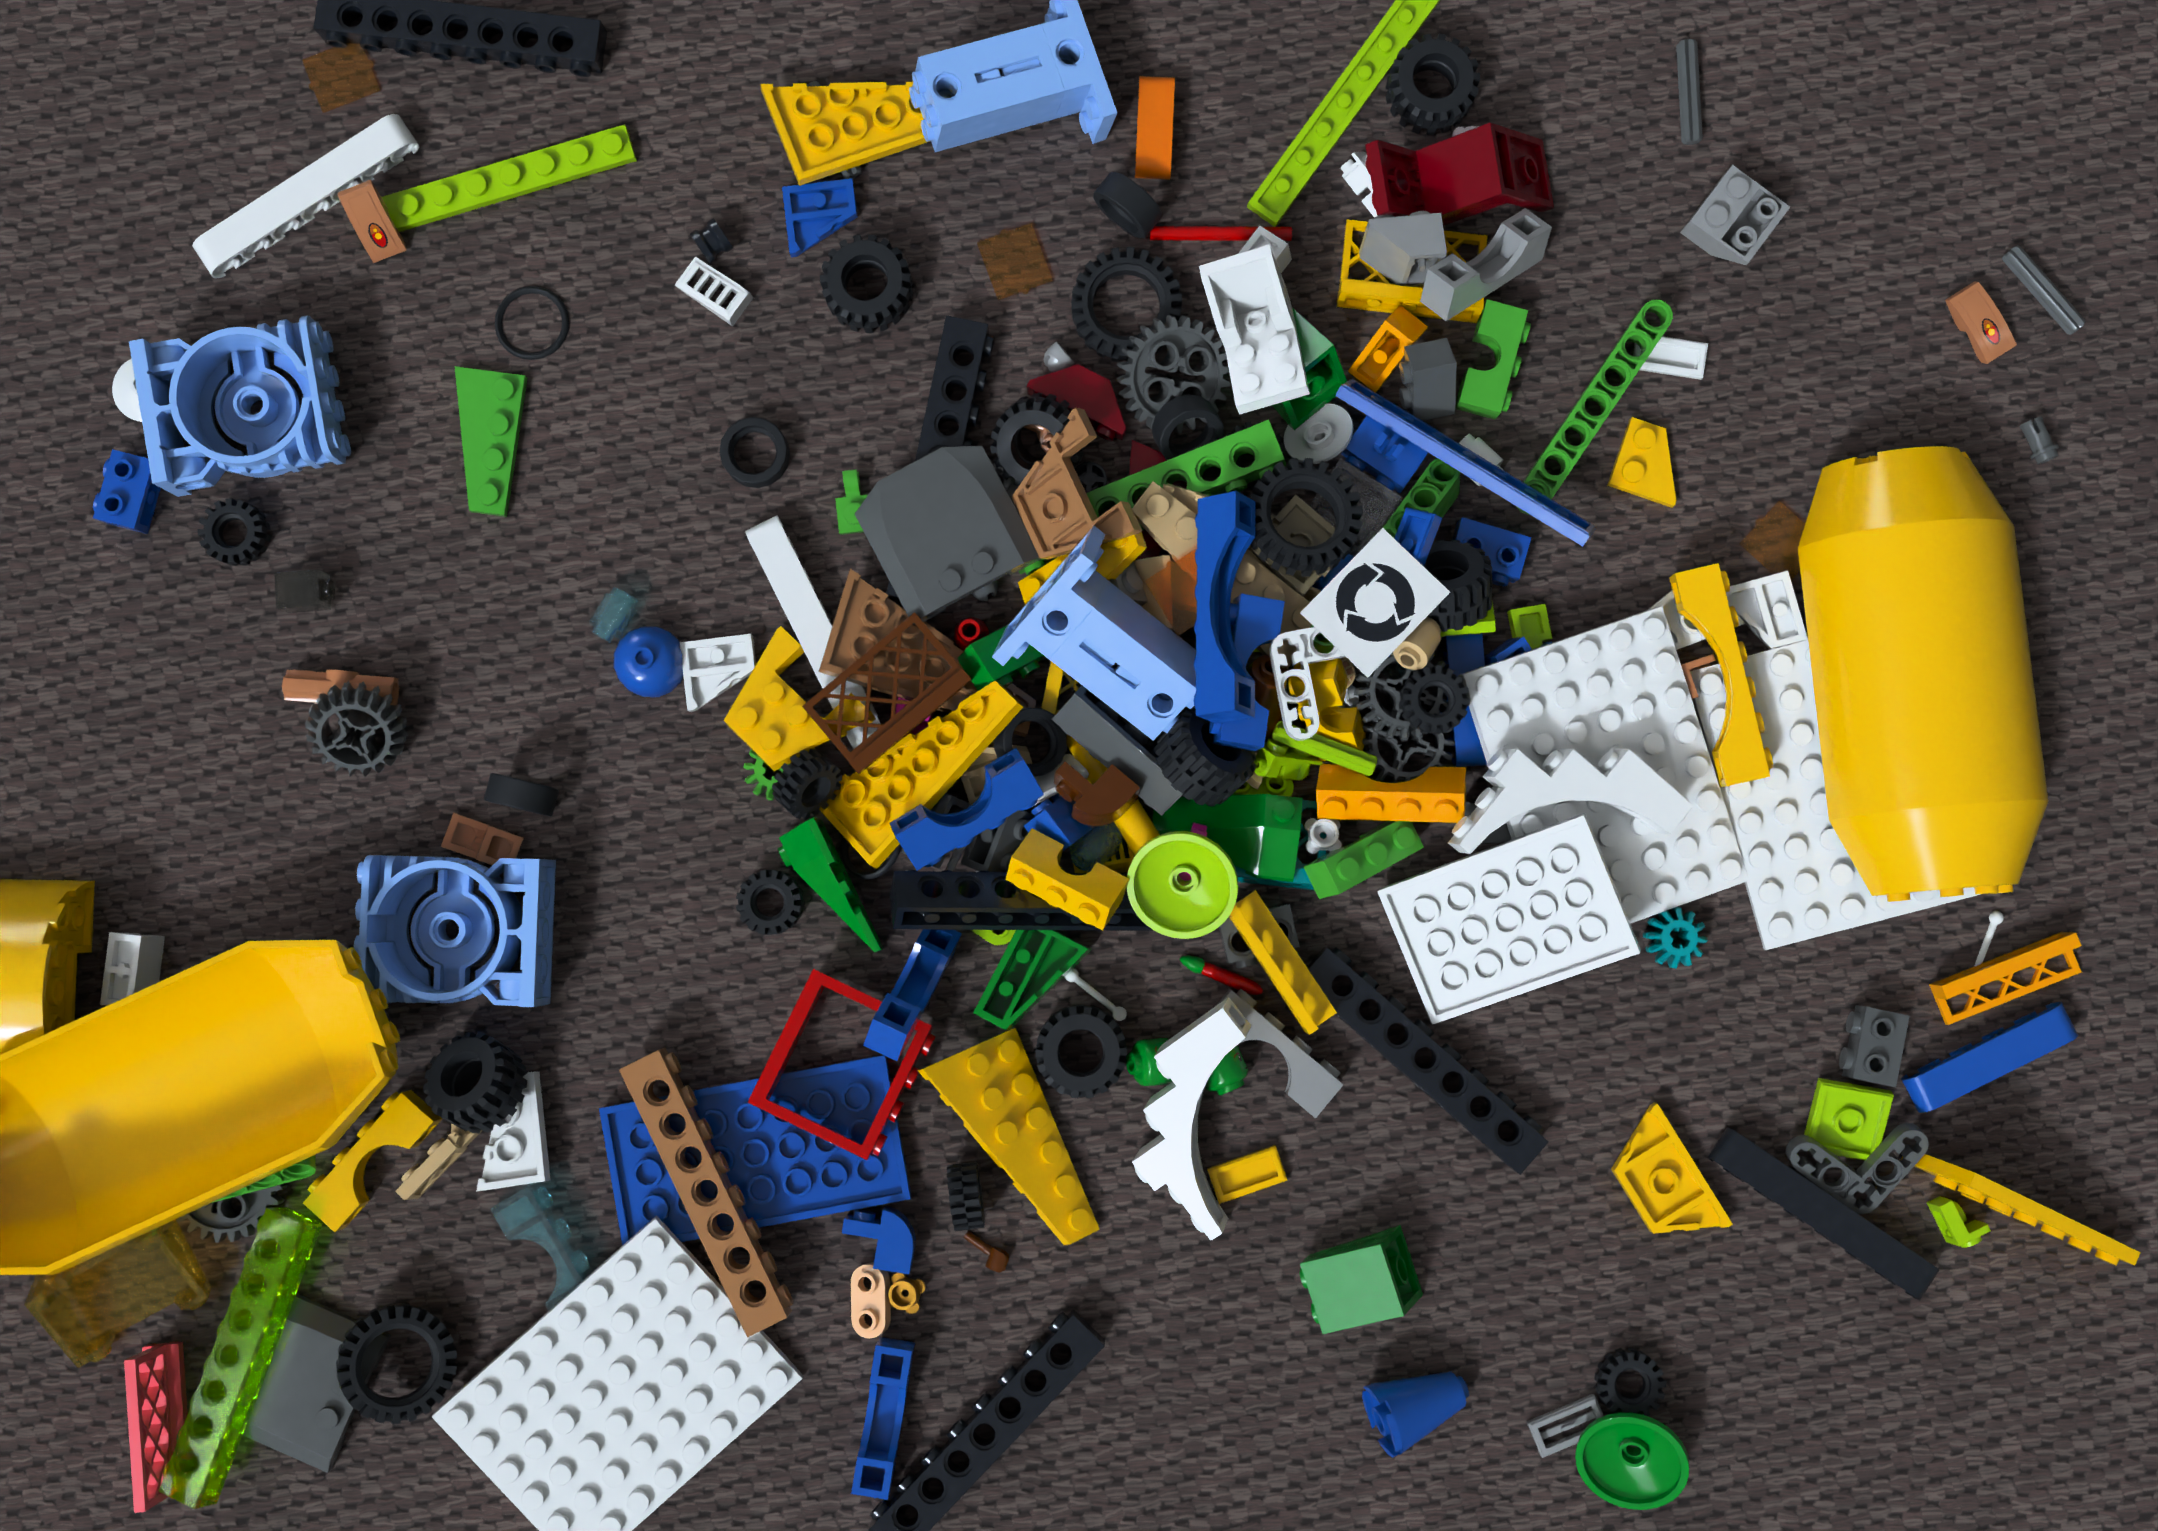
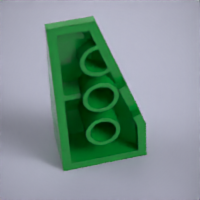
[1152,794,1303,882]
[778,817,884,953]

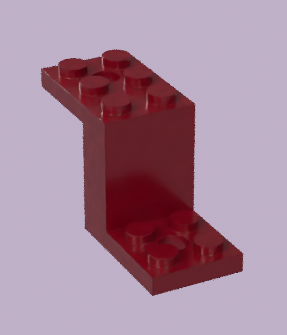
[1365,122,1554,226]

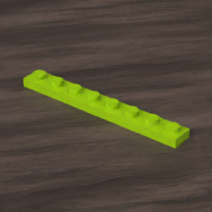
[1247,0,1440,227]
[382,124,637,232]

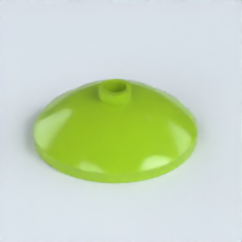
[1127,831,1238,939]

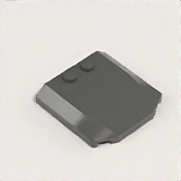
[855,446,1041,627]
[210,1284,391,1473]

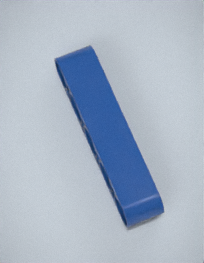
[1441,633,1487,767]
[1901,1002,2078,1113]

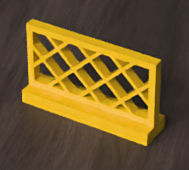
[1336,219,1487,323]

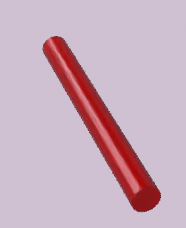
[1150,226,1292,241]

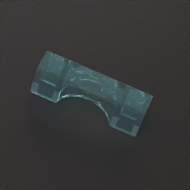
[490,1183,590,1311]

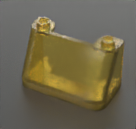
[24,1219,211,1368]

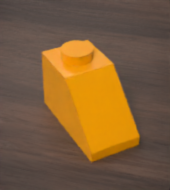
[1348,305,1428,393]

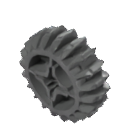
[1354,652,1448,741]
[305,681,408,777]
[1362,697,1455,783]

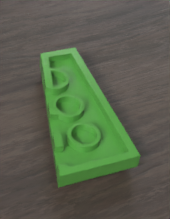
[455,366,527,517]

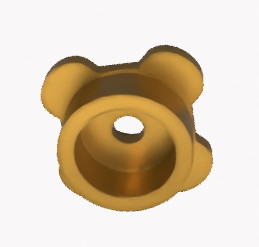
[888,1273,926,1314]

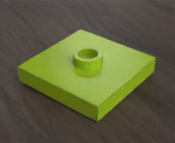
[1804,1078,1894,1160]

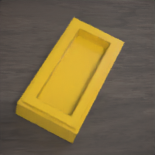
[1207,1145,1287,1204]

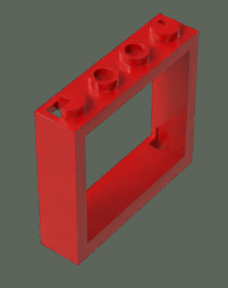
[747,969,936,1160]

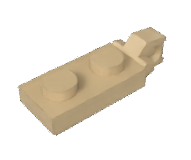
[396,1124,482,1200]

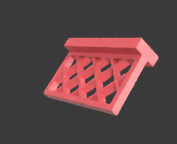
[124,1341,193,1513]

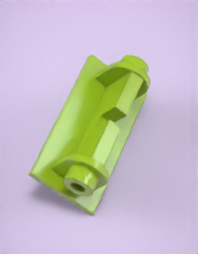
[1254,738,1323,781]

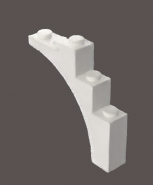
[1448,748,1694,854]
[1132,997,1251,1240]

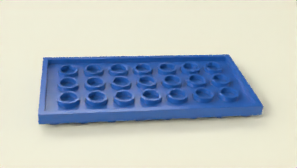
[599,1055,912,1245]

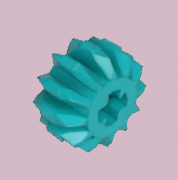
[1643,907,1708,969]

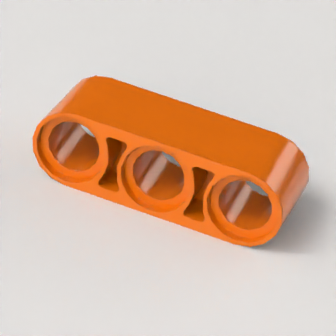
[1135,76,1175,180]

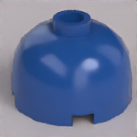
[614,626,683,697]

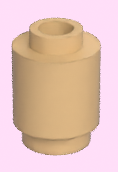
[1393,617,1441,670]

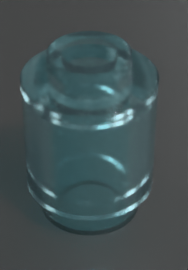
[589,587,638,643]
[1070,823,1122,872]

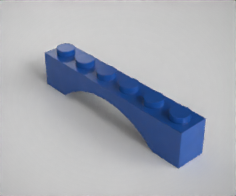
[1194,491,1255,724]

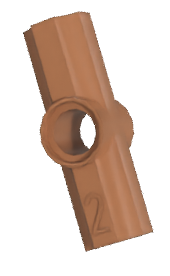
[282,669,399,705]

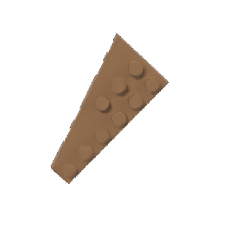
[818,568,1036,737]

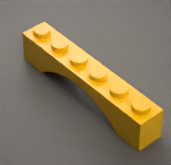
[1669,563,1773,787]

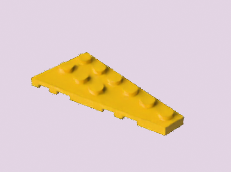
[760,82,930,186]
[819,681,1023,869]
[918,1028,1100,1245]
[1901,1154,2141,1266]

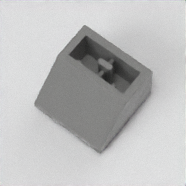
[1680,165,1790,265]
[1359,211,1447,287]

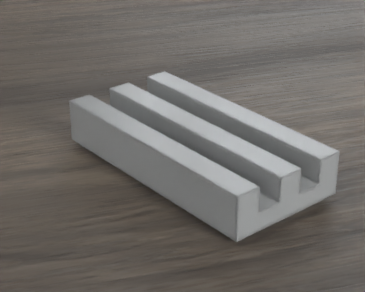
[1526,1394,1603,1458]

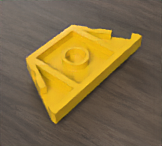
[1611,1102,1733,1234]

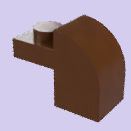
[1054,761,1140,826]

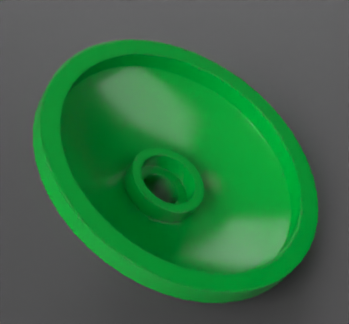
[1575,1413,1690,1510]

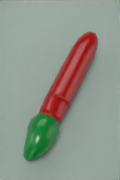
[1180,955,1263,995]

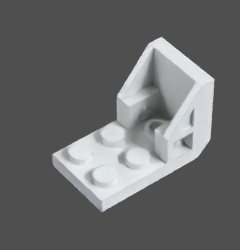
[1199,244,1310,415]

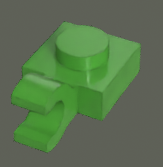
[835,469,868,535]

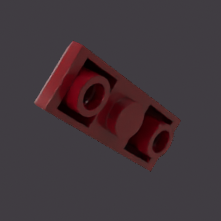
[1027,364,1126,441]

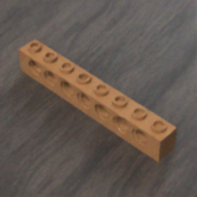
[619,1048,793,1338]

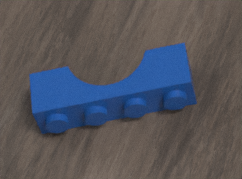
[1209,593,1285,751]
[889,748,1044,871]
[863,929,962,1061]
[851,1337,915,1500]

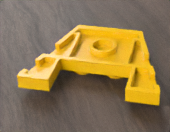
[724,626,876,771]

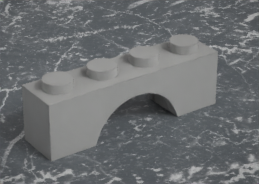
[1420,208,1552,321]
[1215,989,1343,1118]

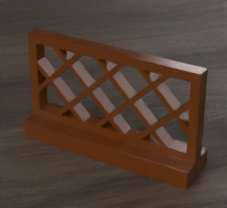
[802,612,972,774]

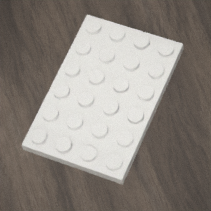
[1377,813,1641,1025]

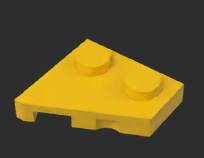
[1607,417,1676,508]

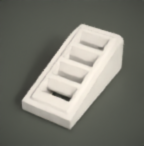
[675,257,753,326]

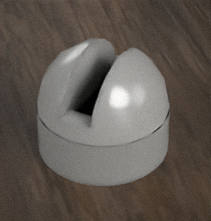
[1043,341,1075,372]

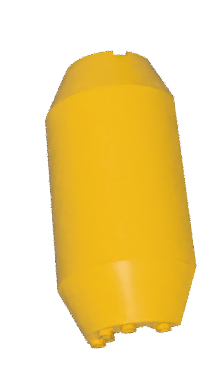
[1798,446,2048,902]
[0,940,400,1275]

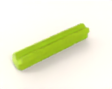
[1272,721,1377,776]

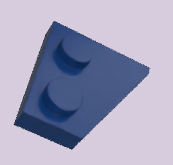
[782,178,858,257]

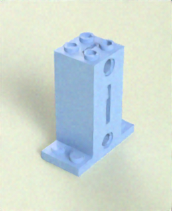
[909,0,1117,152]
[992,526,1196,741]

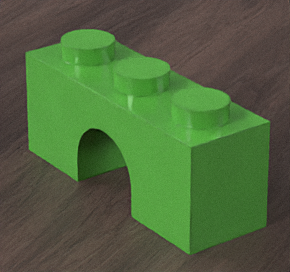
[1455,299,1531,420]
[1303,821,1424,899]

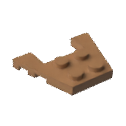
[1011,407,1142,560]

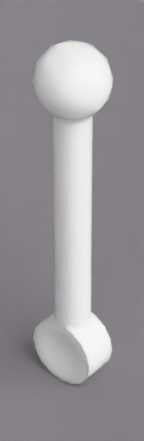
[1974,911,2004,966]
[1065,968,1127,1021]

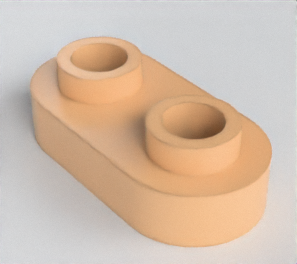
[851,1262,891,1339]

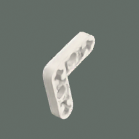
[1269,627,1345,741]

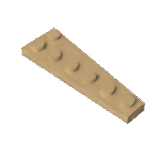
[1132,481,1312,669]

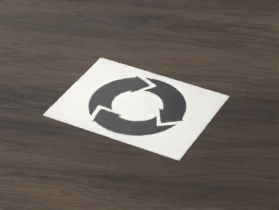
[1300,528,1450,678]

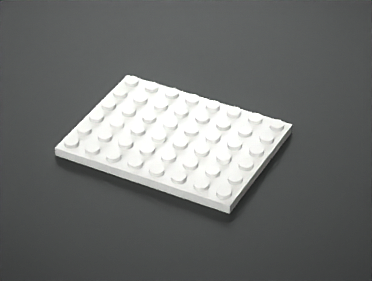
[1460,606,1748,924]
[1690,640,1981,950]
[432,1215,803,1531]

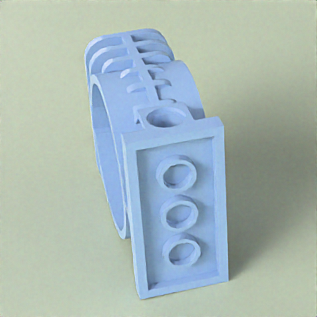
[129,315,351,497]
[354,855,556,1007]

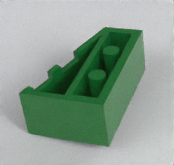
[973,930,1092,1030]

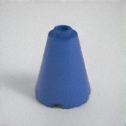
[1362,1372,1469,1458]

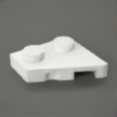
[1726,571,1808,650]
[680,634,756,712]

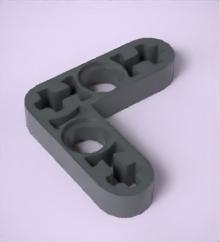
[1786,1123,1929,1214]

